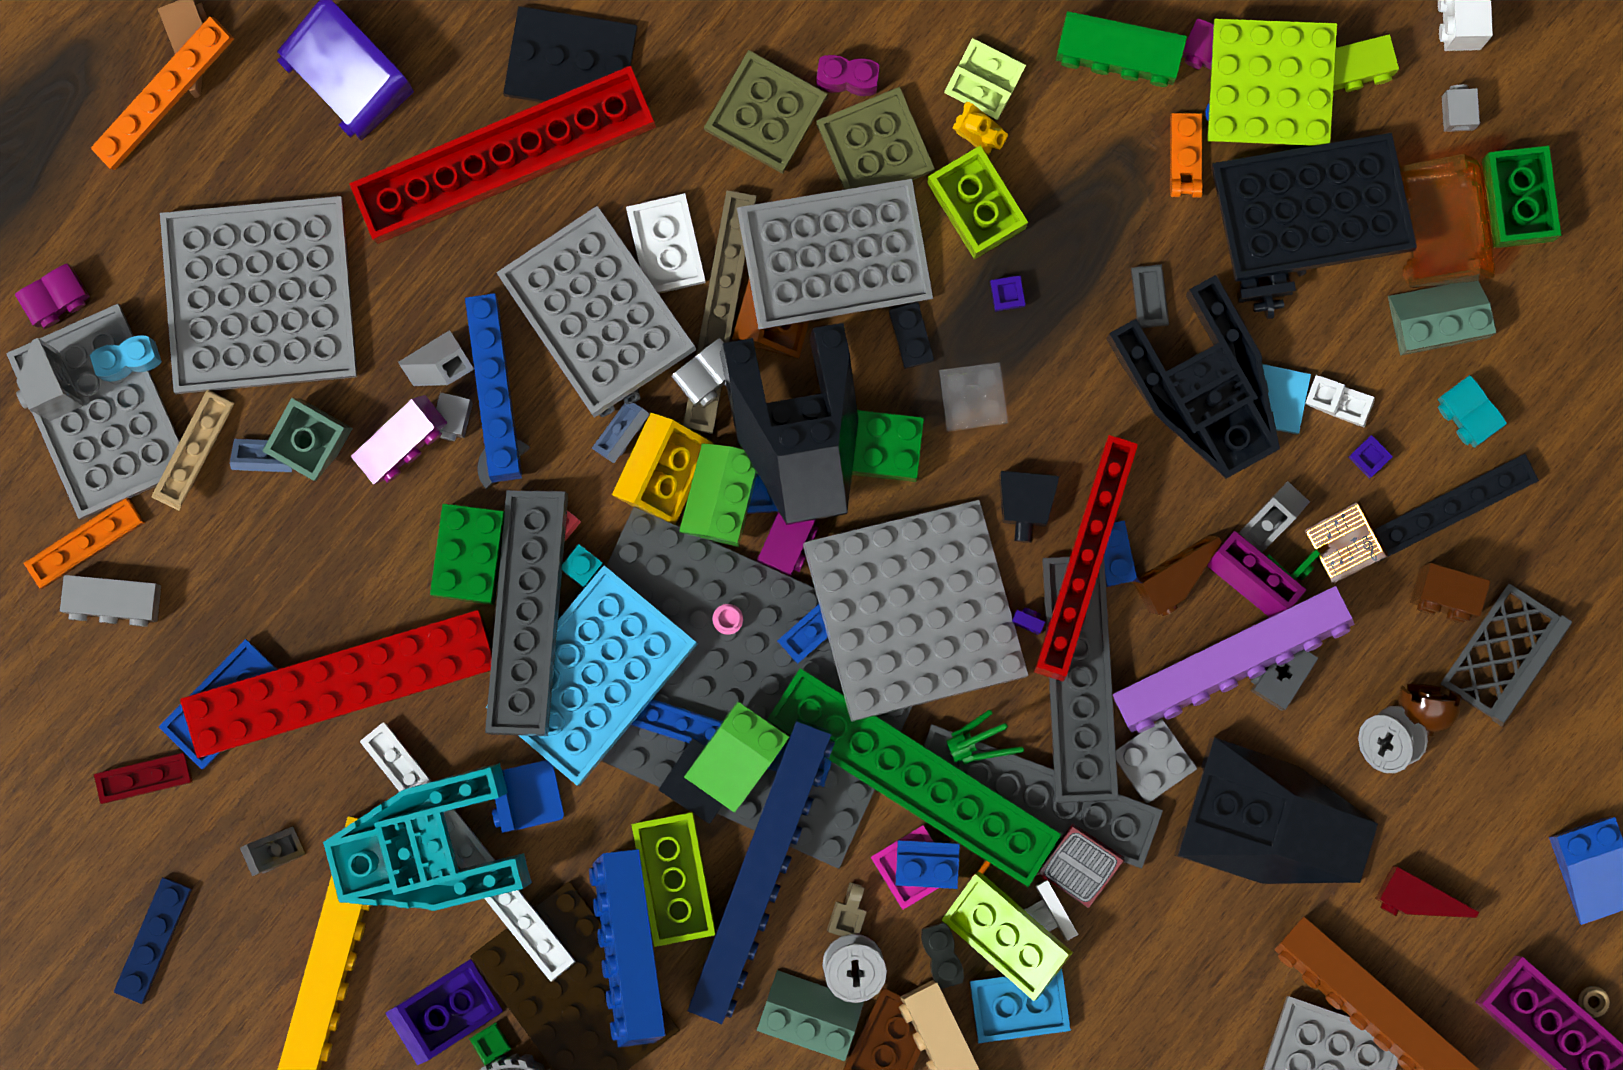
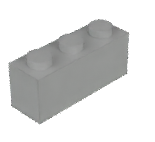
[60,575,161,627]

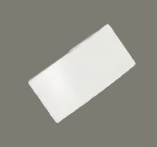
[1305,375,1375,427]

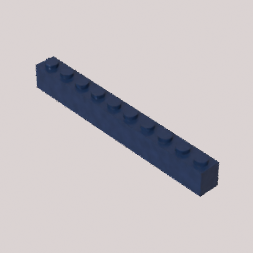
[687,719,835,1024]

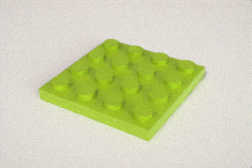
[1207,19,1337,146]

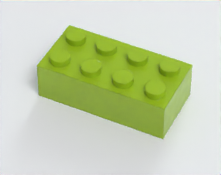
[631,812,716,947]

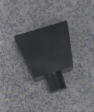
[999,471,1059,543]

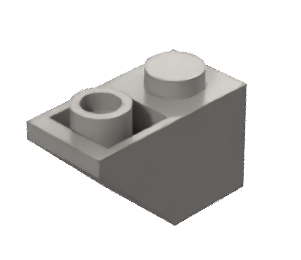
[398,330,474,386]

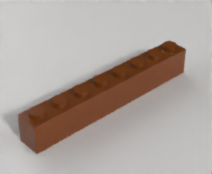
[1274,917,1479,1070]

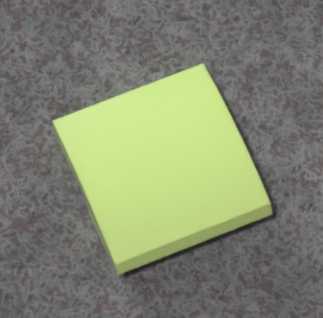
[944,38,1026,120]

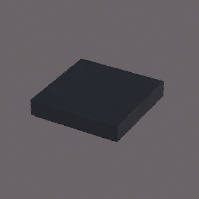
[658,738,723,824]

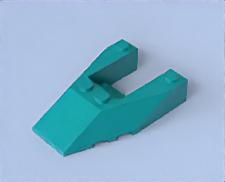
[323,763,532,911]

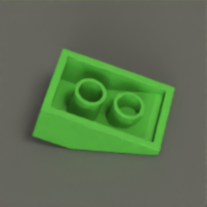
[684,701,789,813]

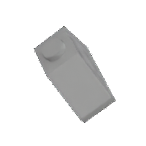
[1239,481,1310,553]

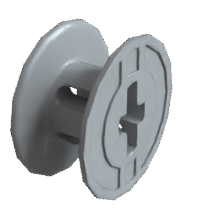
[1358,706,1428,773]
[822,934,887,1003]

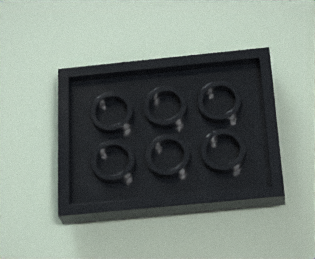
[503,6,638,102]

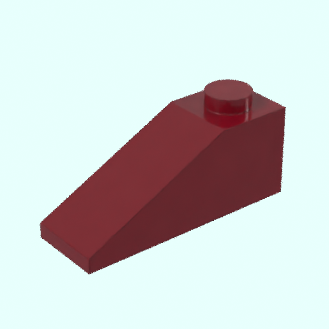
[1375,866,1479,918]

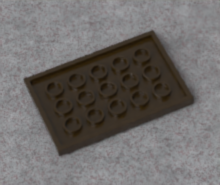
[470,881,680,1070]

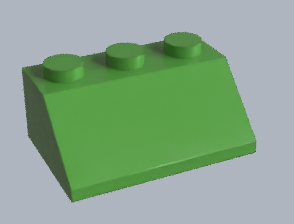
[679,443,757,547]

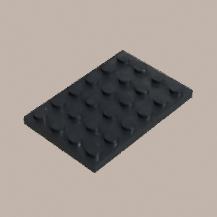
[1211,133,1417,282]

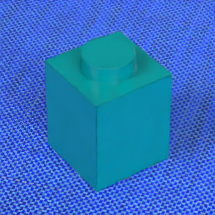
[561,544,604,588]

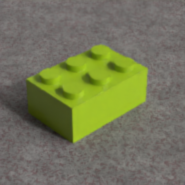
[927,145,1028,260]

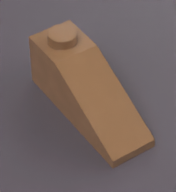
[158,0,208,98]

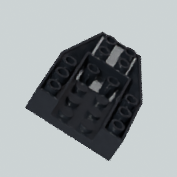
[1174,737,1378,884]

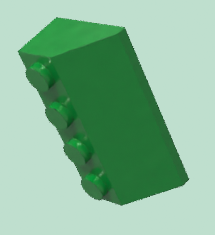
[1055,11,1187,87]

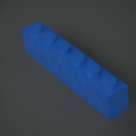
[465,293,522,483]

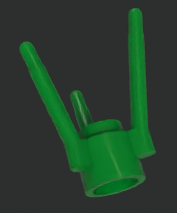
[946,710,1025,765]

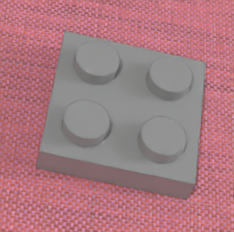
[1116,719,1197,804]

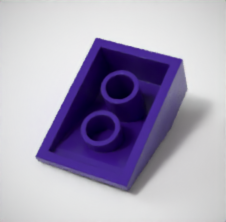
[385,959,503,1066]

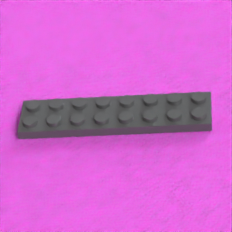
[485,491,569,736]
[1042,557,1118,803]
[923,725,1163,869]

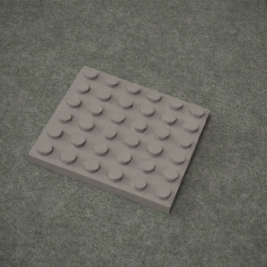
[160,196,358,394]
[803,500,1028,722]

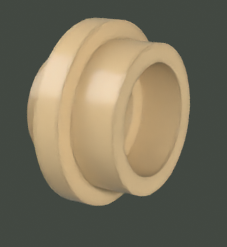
[1578,986,1610,1018]

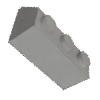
[16,338,83,421]

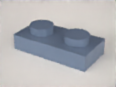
[592,403,650,463]
[230,439,293,472]

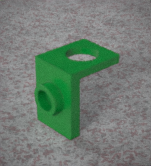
[1266,550,1321,581]

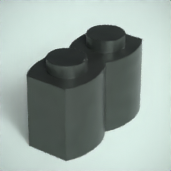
[921,922,964,989]

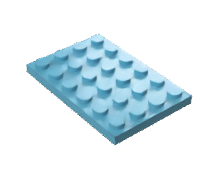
[486,565,698,787]

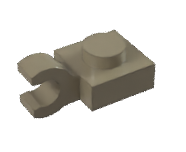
[827,882,867,936]

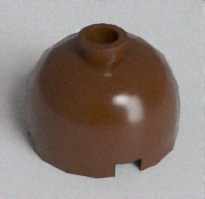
[1398,683,1462,736]

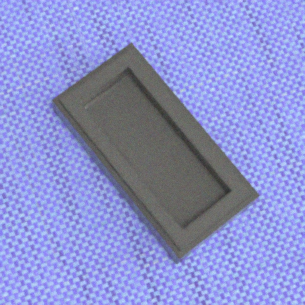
[1131,264,1169,328]

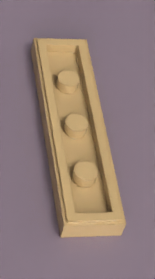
[151,390,235,511]

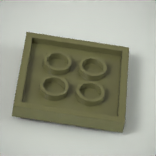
[704,50,827,174]
[816,87,935,190]

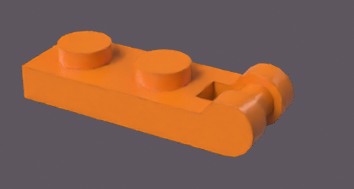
[1170,113,1202,198]

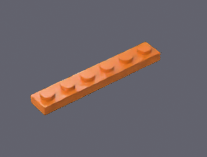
[91,16,234,170]

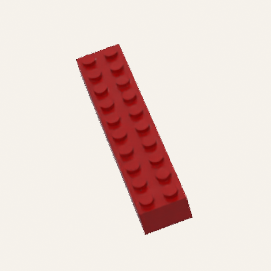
[349,66,657,244]
[180,610,492,758]

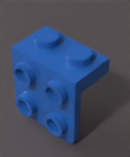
[492,760,564,833]

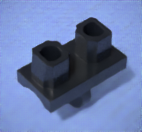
[1237,273,1296,319]

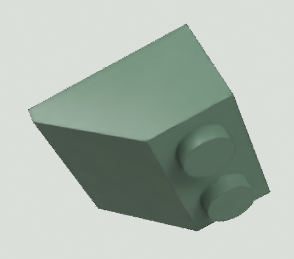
[263,398,353,481]

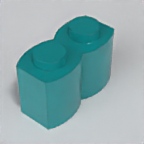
[1437,375,1507,448]

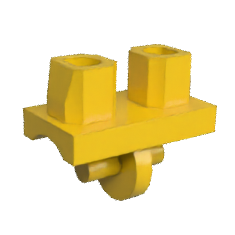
[952,102,1008,155]

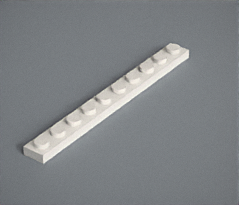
[360,722,576,982]

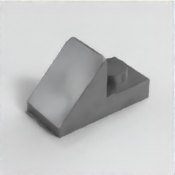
[240,827,305,876]

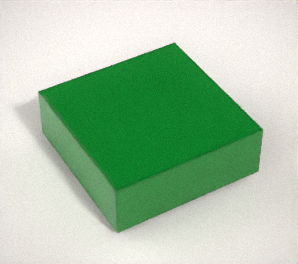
[469,1022,512,1065]

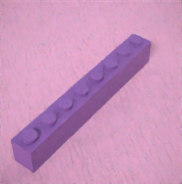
[1112,586,1355,733]

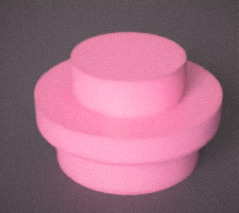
[712,604,743,635]

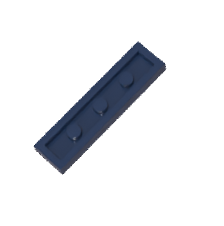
[113,877,192,1004]

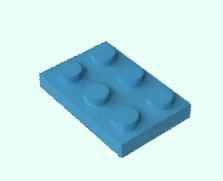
[970,969,1071,1043]

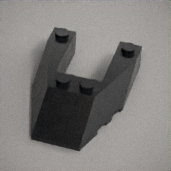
[1106,275,1280,479]
[720,323,859,525]

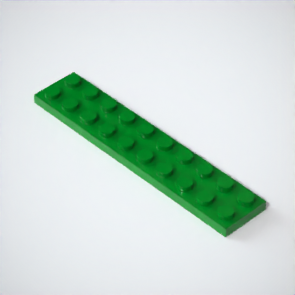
[767,668,1061,887]

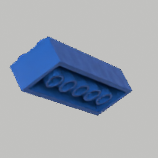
[589,849,665,1048]

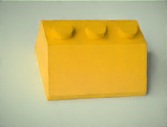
[612,412,713,525]

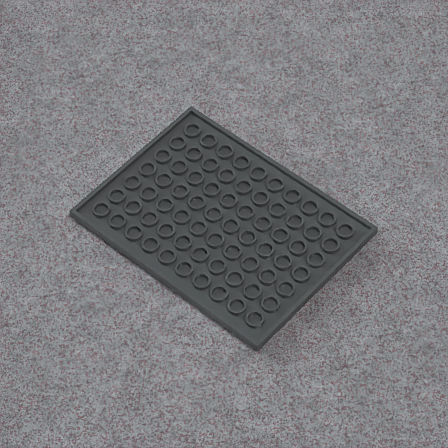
[601,507,912,869]

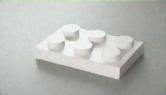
[626,193,706,294]

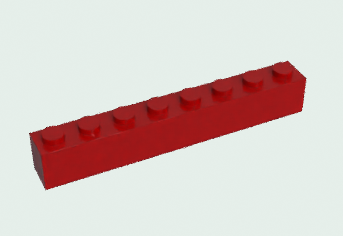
[1034,435,1138,682]

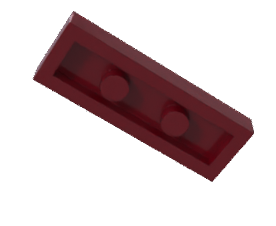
[94,753,193,804]

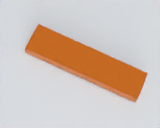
[24,498,145,589]

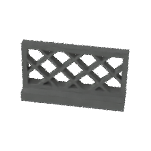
[1440,584,1572,727]

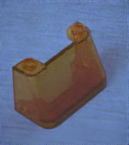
[1399,154,1495,288]

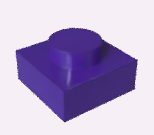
[990,275,1025,312]
[1348,435,1393,479]
[1012,608,1045,635]

